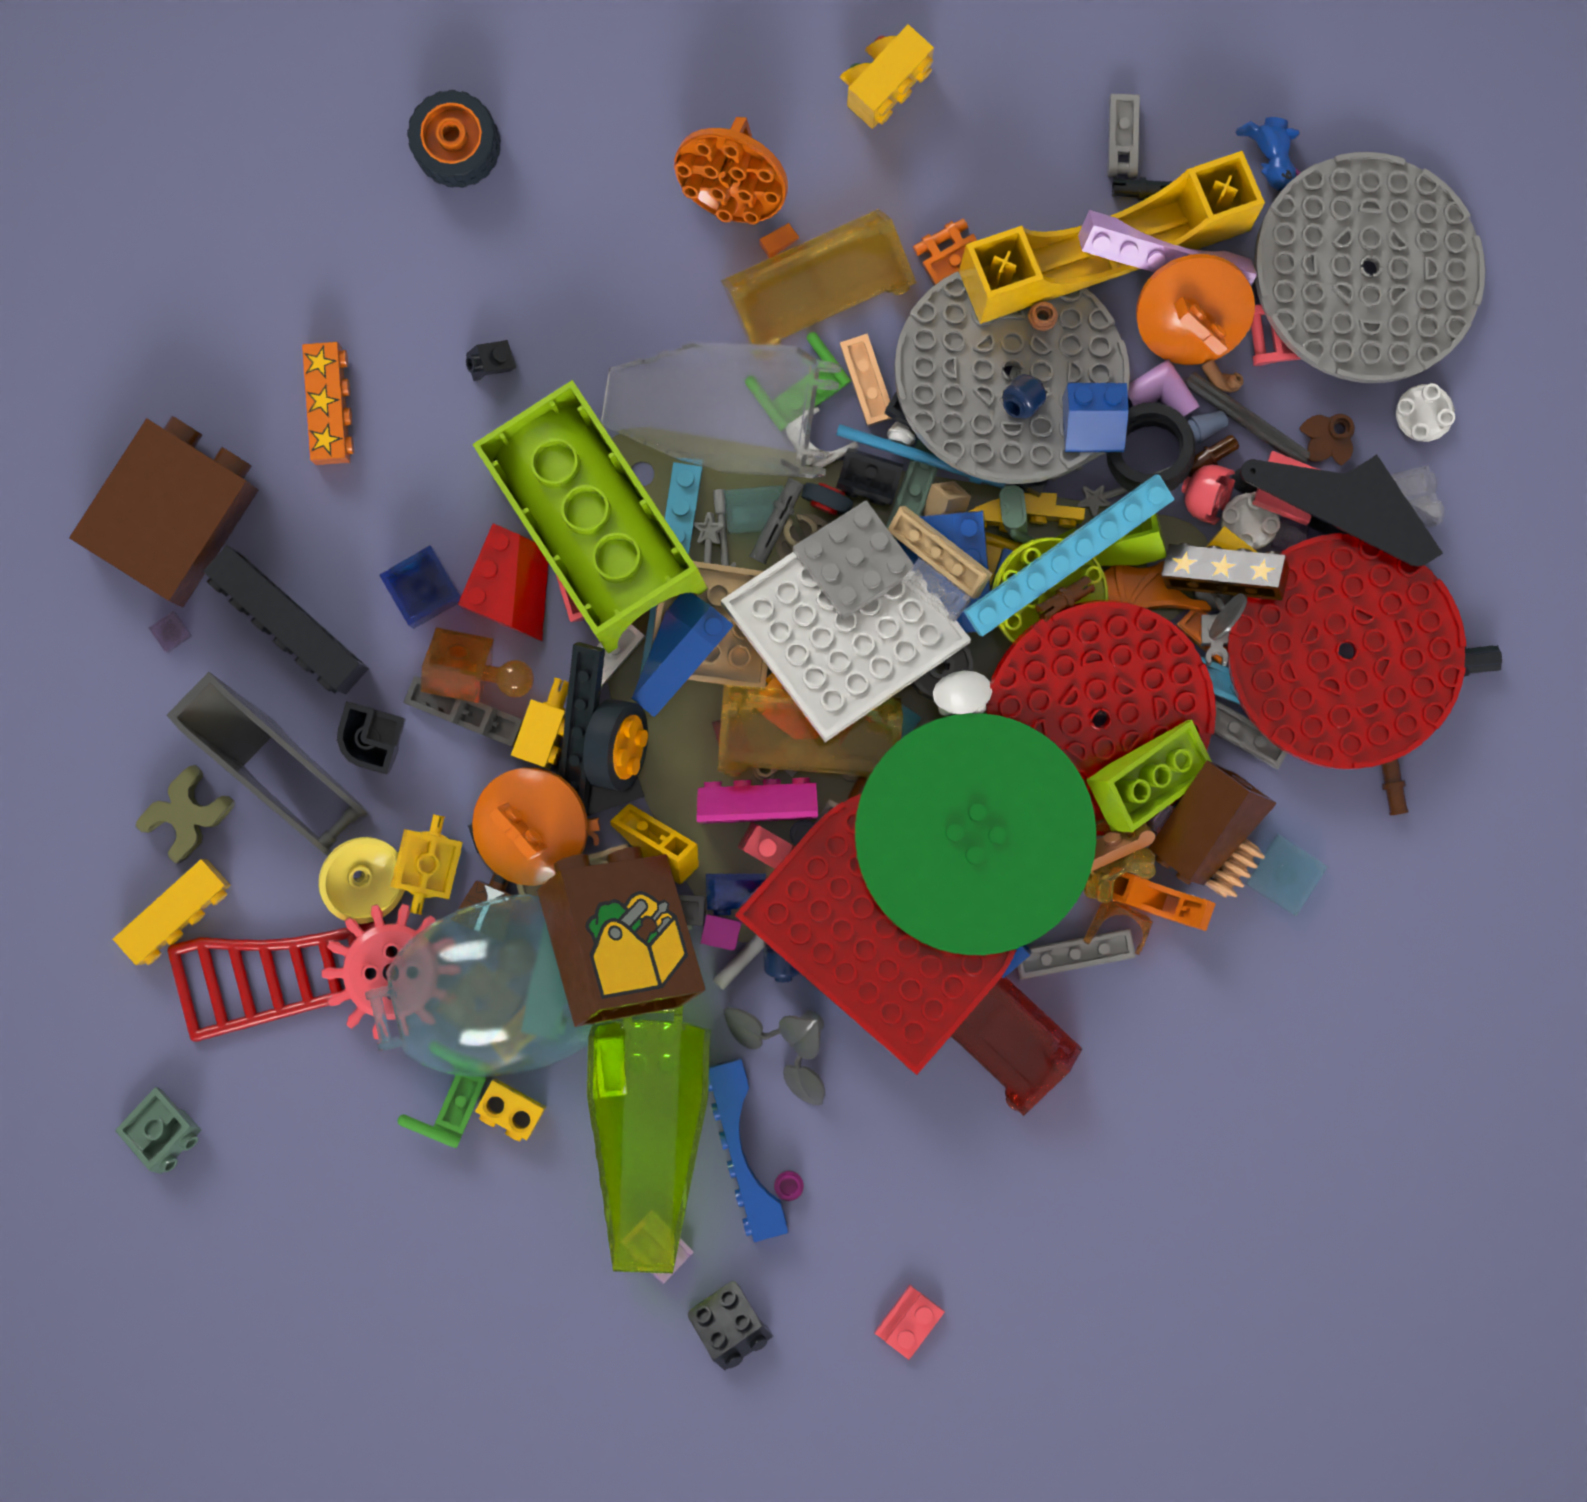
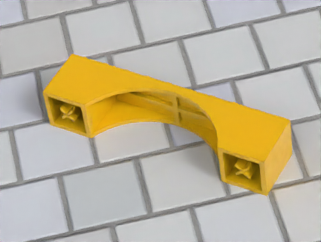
[959,151,1265,324]

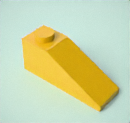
[610,803,699,884]

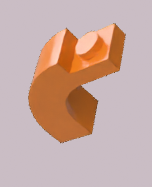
[1105,869,1216,931]

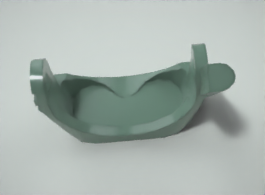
[999,485,1035,543]

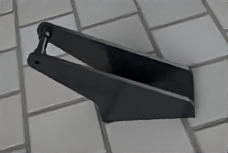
[1231,454,1443,567]

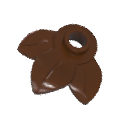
[1299,414,1355,466]

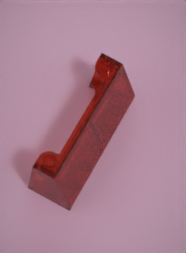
[951,977,1083,1116]

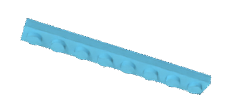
[640,462,703,675]
[964,474,1175,637]

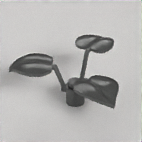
[724,1007,825,1105]

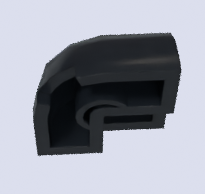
[337,701,406,774]

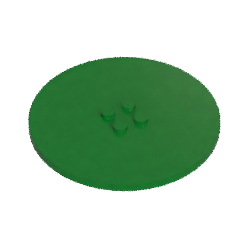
[855,713,1096,955]

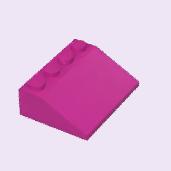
[697,777,818,824]

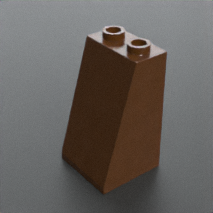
[1148,760,1276,886]

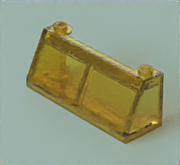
[721,209,916,356]
[717,685,903,779]

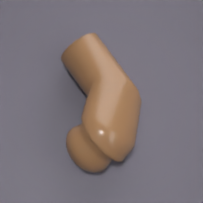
[1201,360,1244,393]

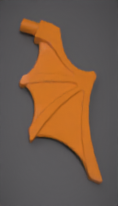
[1104,561,1211,612]

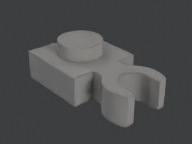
[1201,615,1229,666]

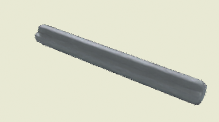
[1185,372,1310,463]

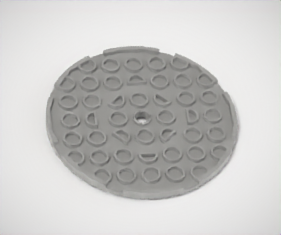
[1254,152,1485,383]
[894,271,1130,484]

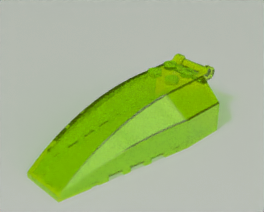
[587,1005,711,1274]

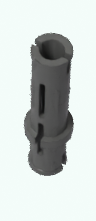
[749,477,805,565]

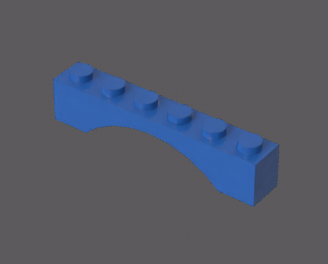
[703,1057,789,1242]

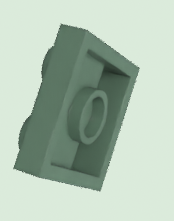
[115,1087,202,1174]

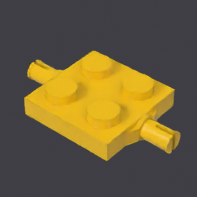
[390,814,463,915]

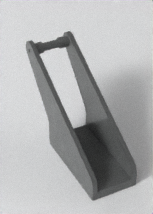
[167,672,369,856]

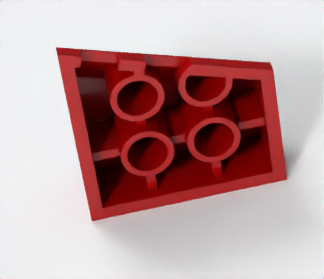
[458,523,549,642]

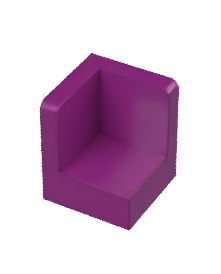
[700,914,742,951]

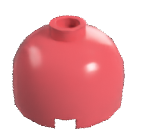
[1181,464,1235,525]

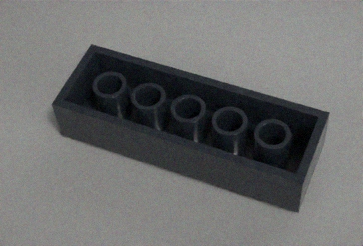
[203,545,369,694]

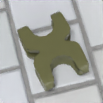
[136,765,235,864]

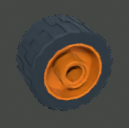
[407,90,501,188]

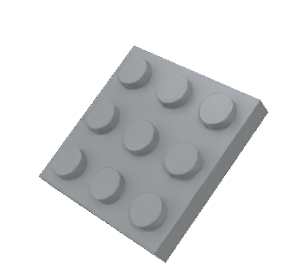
[793,501,917,620]

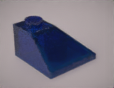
[706,873,767,915]

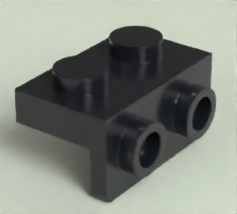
[836,448,904,506]

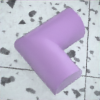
[1128,359,1200,417]

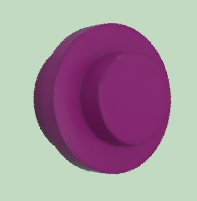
[774,1171,804,1201]

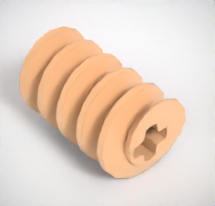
[1205,839,1265,898]

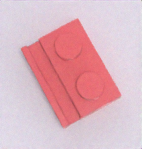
[874,1285,945,1360]

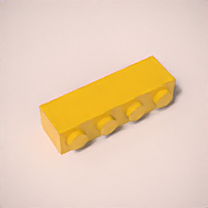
[112,859,231,965]

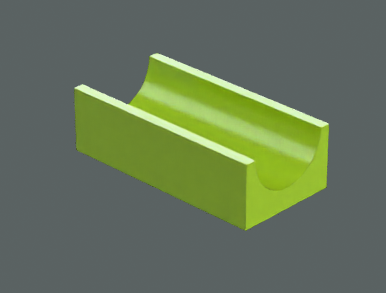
[472,380,708,654]

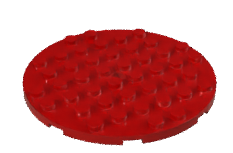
[1227,533,1466,770]
[984,600,1216,836]

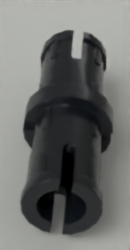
[1112,177,1172,201]

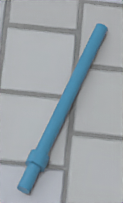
[836,424,1005,489]

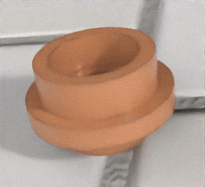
[1028,302,1058,331]

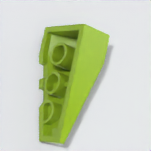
[1056,513,1167,566]

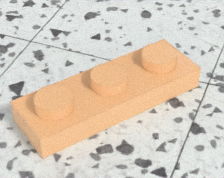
[840,333,893,427]

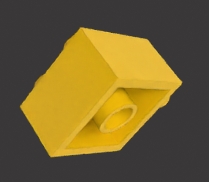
[511,677,569,770]

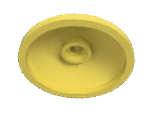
[318,837,405,924]

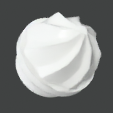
[887,421,916,446]

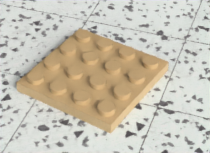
[651,561,768,690]

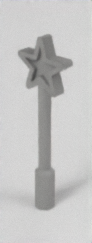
[1077,467,1170,518]
[713,489,736,567]
[693,512,726,563]

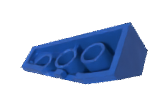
[631,593,734,717]

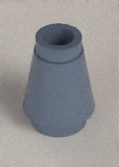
[1187,410,1228,444]

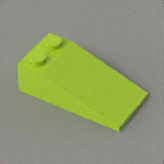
[1087,720,1212,833]

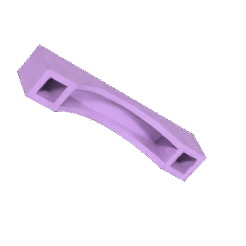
[1078,210,1257,286]

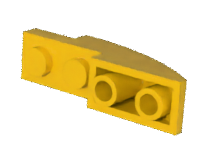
[968,493,1085,532]

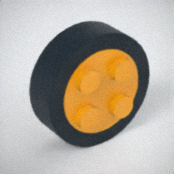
[583,699,648,791]

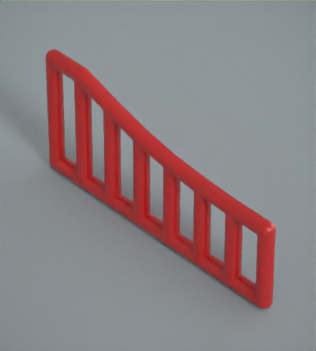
[167,919,399,1042]

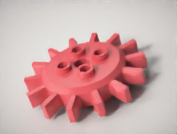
[321,903,460,1040]

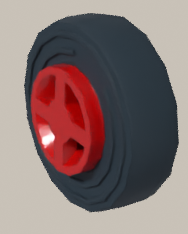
[801,482,853,516]

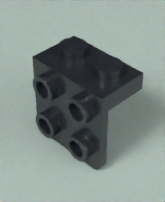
[688,1281,774,1370]

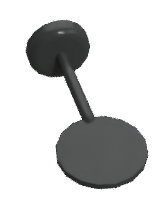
[1192,591,1247,640]

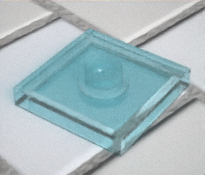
[1245,834,1328,916]

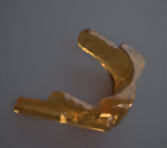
[1083,899,1153,955]

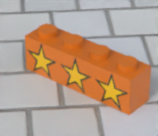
[302,342,354,465]

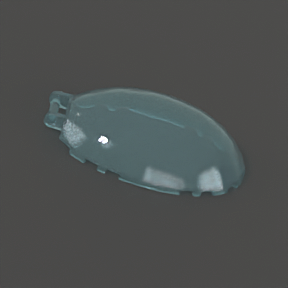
[365,894,612,1077]

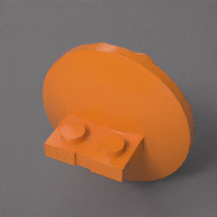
[674,117,788,225]
[1136,254,1255,365]
[472,767,588,886]

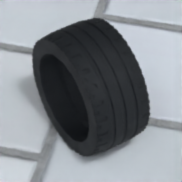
[1106,402,1195,492]

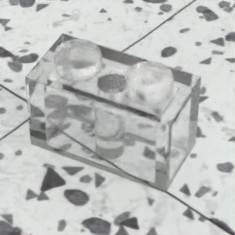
[901,558,972,622]

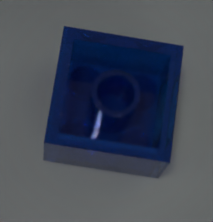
[379,545,461,629]

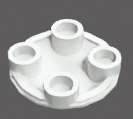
[1396,383,1455,442]
[1221,492,1280,550]
[933,670,992,716]

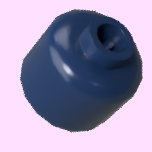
[1002,374,1046,419]
[764,945,800,983]

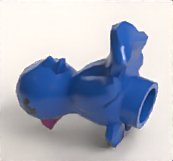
[1235,117,1301,191]

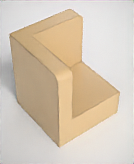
[923,481,971,516]

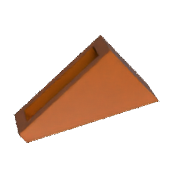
[759,223,799,259]

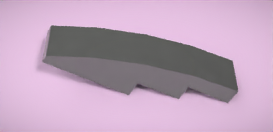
[403,676,523,748]

